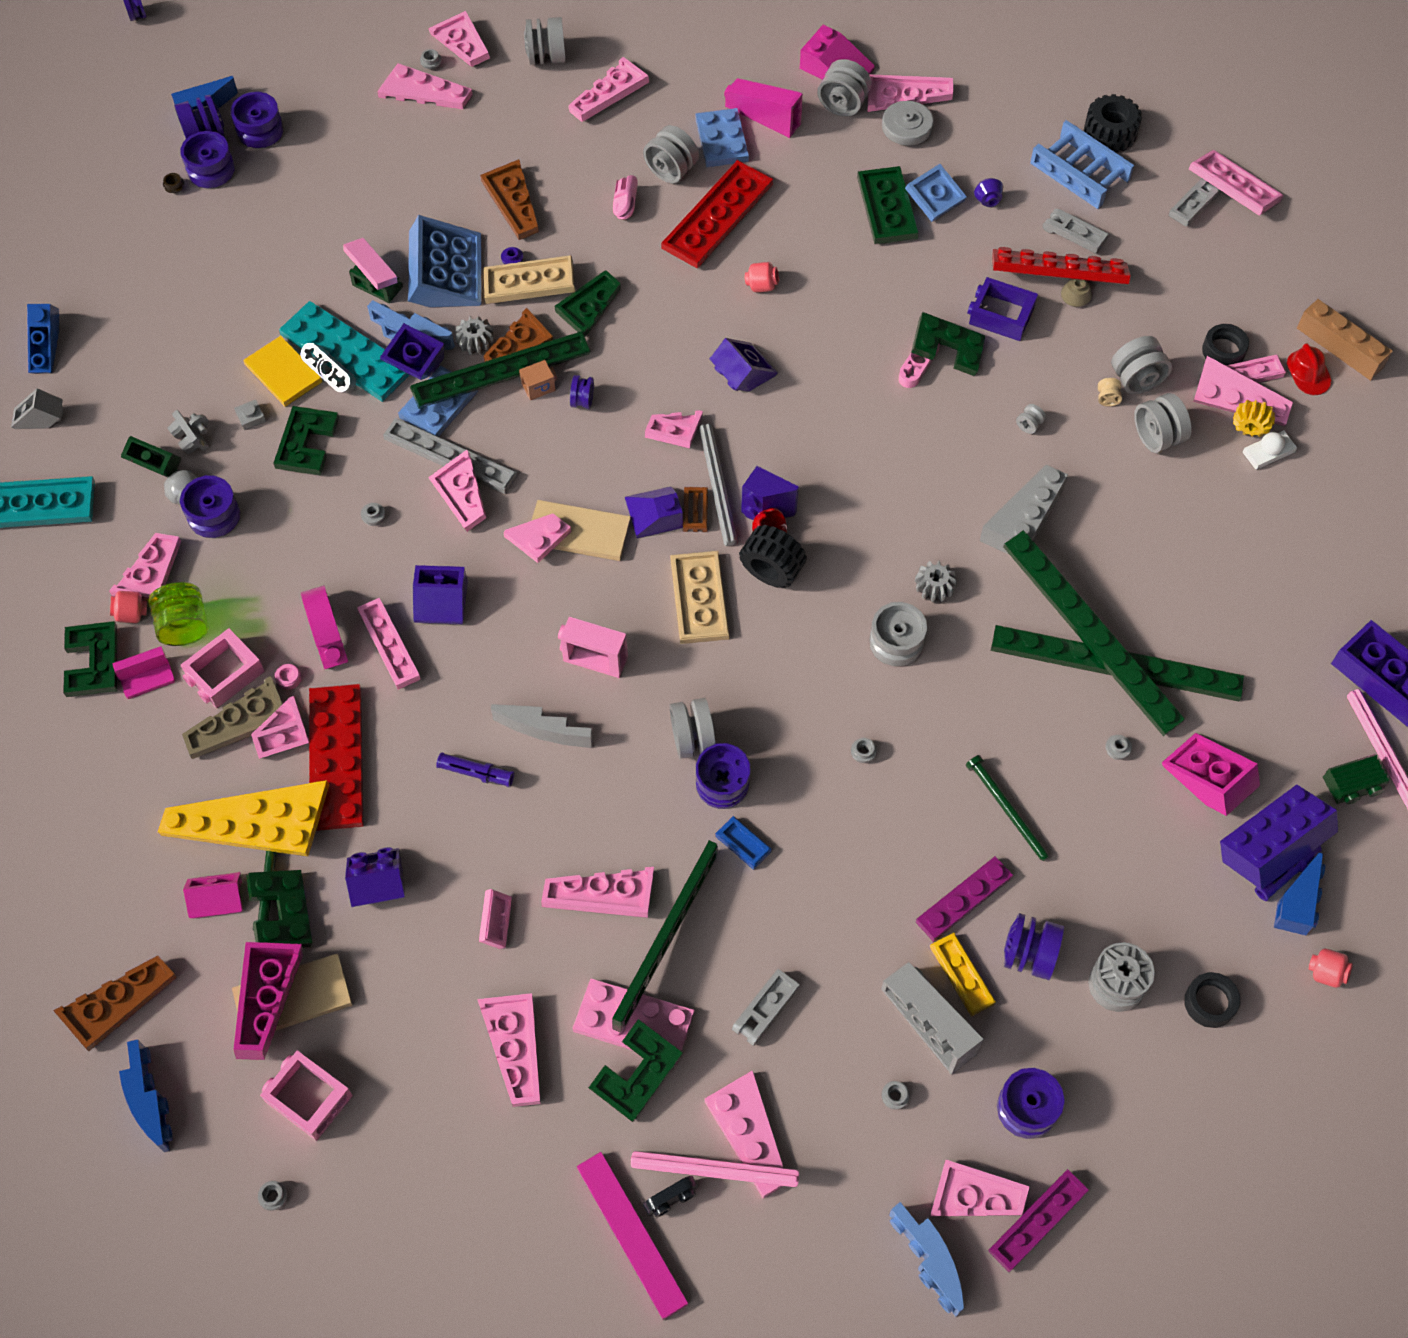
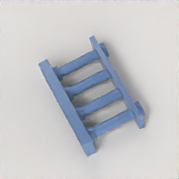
[1030,120,1134,209]

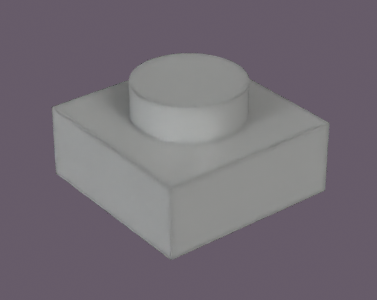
[234,399,266,430]

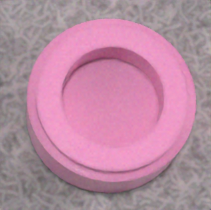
[275,664,301,690]

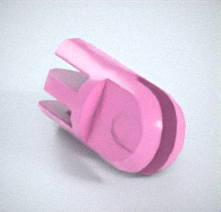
[613,175,638,220]

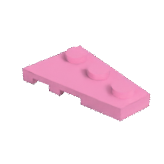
[428,450,487,532]
[109,533,181,603]

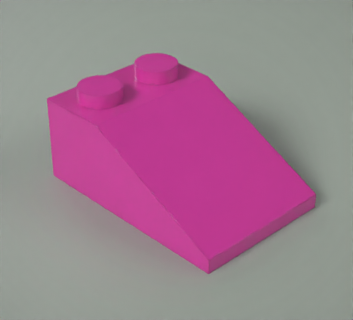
[799,25,875,80]
[1162,733,1260,816]

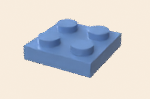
[905,164,967,222]

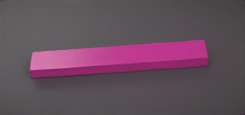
[576,1152,688,1320]

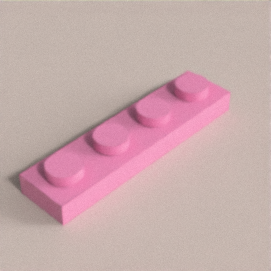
[357,598,421,690]

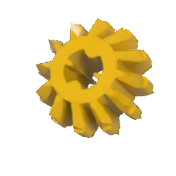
[1233,400,1275,437]

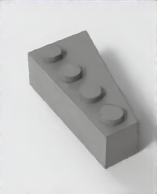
[980,465,1068,554]
[881,962,984,1075]

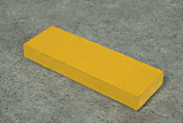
[930,933,996,1017]

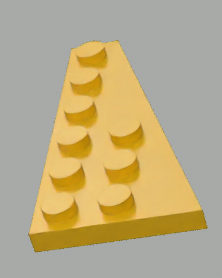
[158,780,329,857]

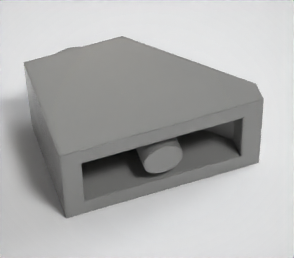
[11,388,63,429]

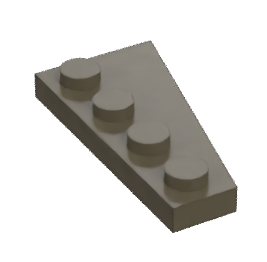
[182,676,282,759]

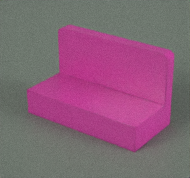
[113,646,175,699]
[183,872,243,918]

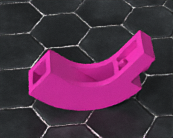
[301,585,348,669]

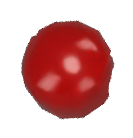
[752,508,787,533]

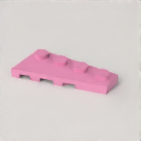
[377,63,473,109]

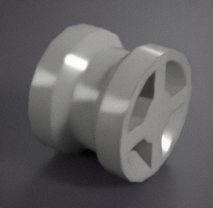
[1016,404,1046,434]

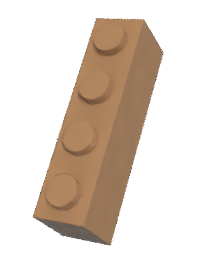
[1297,299,1393,381]

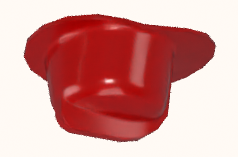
[1286,343,1331,395]

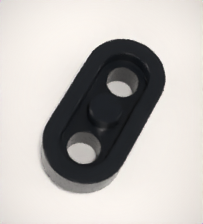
[643,1175,698,1218]

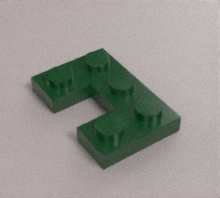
[911,312,986,376]
[273,406,339,476]
[63,621,117,697]
[246,870,313,948]
[588,1019,683,1122]

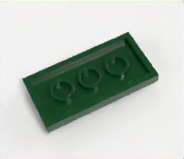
[857,166,918,244]

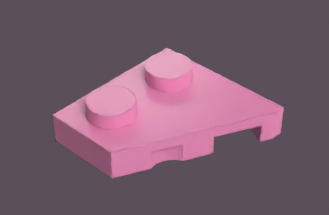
[645,410,703,448]
[504,514,571,563]
[251,696,309,759]

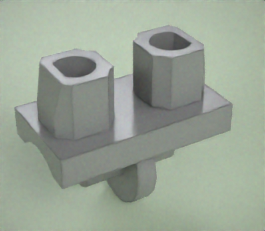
[167,410,209,454]

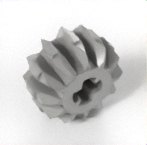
[455,316,494,355]
[915,560,957,603]

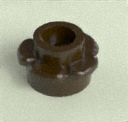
[163,173,185,193]

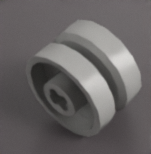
[817,59,872,116]
[643,125,699,184]
[1111,336,1172,394]
[1134,393,1191,453]
[869,602,927,666]
[669,698,715,759]

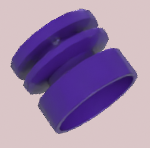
[174,94,225,139]
[696,743,750,809]
[1004,913,1064,981]

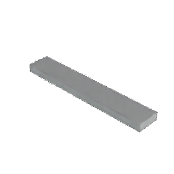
[383,418,517,494]

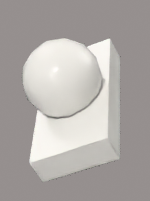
[1243,430,1297,470]

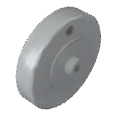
[882,101,934,145]

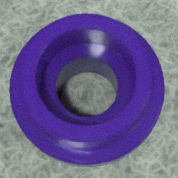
[501,247,523,264]

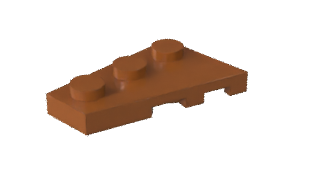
[484,308,553,361]

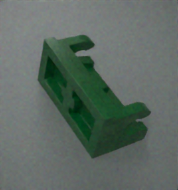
[349,265,403,303]

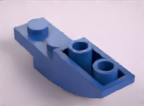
[119,1039,173,1152]

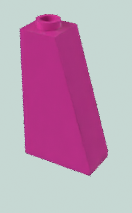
[724,78,803,138]

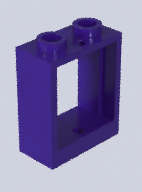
[967,277,1038,341]

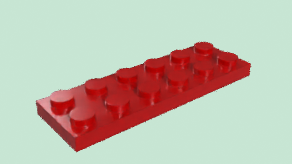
[661,160,773,269]
[992,247,1131,284]
[309,684,363,831]

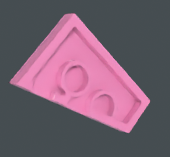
[428,11,490,67]
[930,1160,1029,1217]

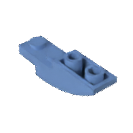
[367,300,455,350]
[889,1202,964,1316]

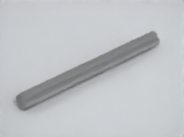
[700,424,737,546]

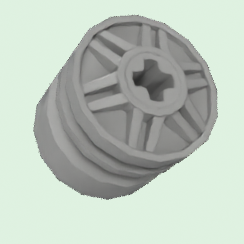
[524,17,566,65]
[1088,942,1155,1012]

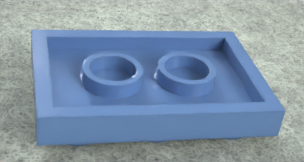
[695,108,749,167]
[398,365,478,437]

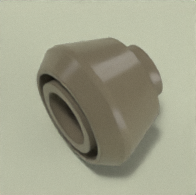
[1061,279,1092,307]

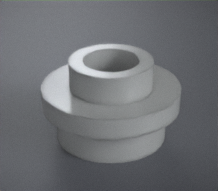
[420,49,441,69]
[361,503,385,526]
[1105,735,1132,760]
[851,738,877,763]
[881,1081,910,1110]
[258,1181,287,1211]

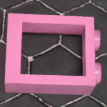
[558,617,628,678]
[181,628,265,708]
[260,1050,353,1141]

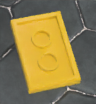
[243,336,322,407]

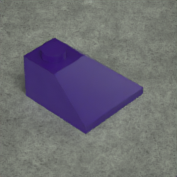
[625,486,683,538]

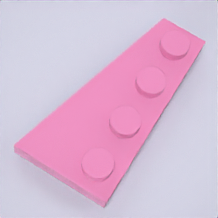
[569,57,649,122]
[867,74,953,112]
[1193,356,1293,426]
[541,867,654,918]
[477,993,541,1107]
[705,1071,783,1198]

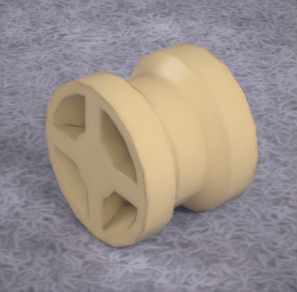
[1097,378,1122,407]

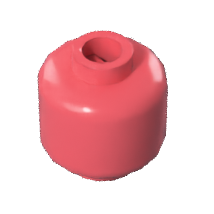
[745,262,779,293]
[110,591,147,623]
[1309,948,1353,988]

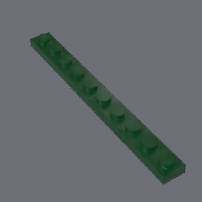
[1003,530,1185,737]
[990,625,1244,702]

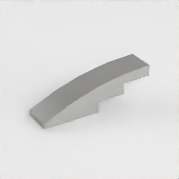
[491,704,593,748]

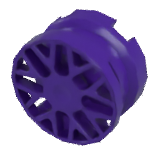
[123,0,147,21]
[570,375,594,410]

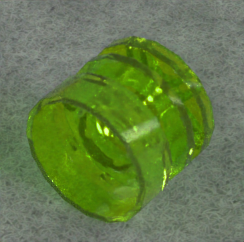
[148,582,209,646]

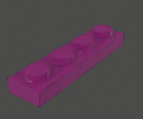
[915,856,1013,942]
[988,1169,1089,1273]

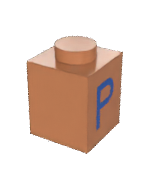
[519,360,557,400]

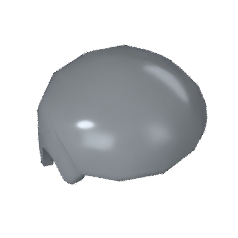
[164,470,198,505]

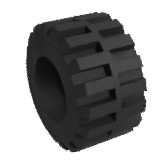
[1084,94,1142,153]
[739,525,807,588]

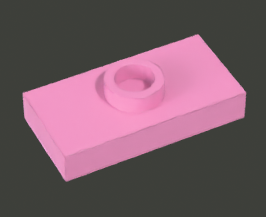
[479,889,512,949]

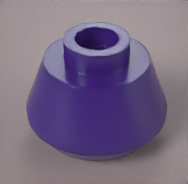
[974,178,1004,207]

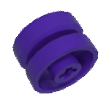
[231,92,284,148]
[180,131,235,188]
[180,475,241,538]
[997,1068,1065,1139]

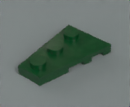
[554,270,621,337]

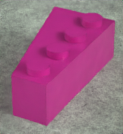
[233,942,303,1060]

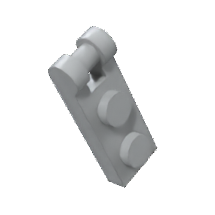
[1169,178,1221,227]
[1042,209,1108,254]
[732,969,800,1046]

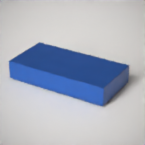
[715,816,772,870]

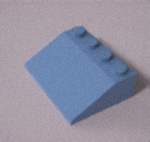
[408,215,481,307]

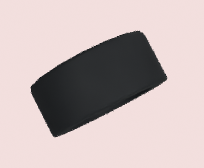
[1202,324,1249,366]
[1184,972,1240,1028]

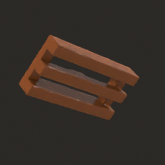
[683,487,708,532]

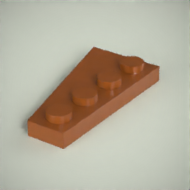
[480,159,539,240]
[53,956,177,1051]

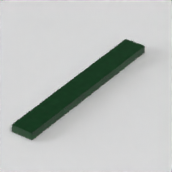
[410,331,591,409]
[612,840,718,1033]

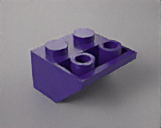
[413,565,468,624]
[345,847,405,907]

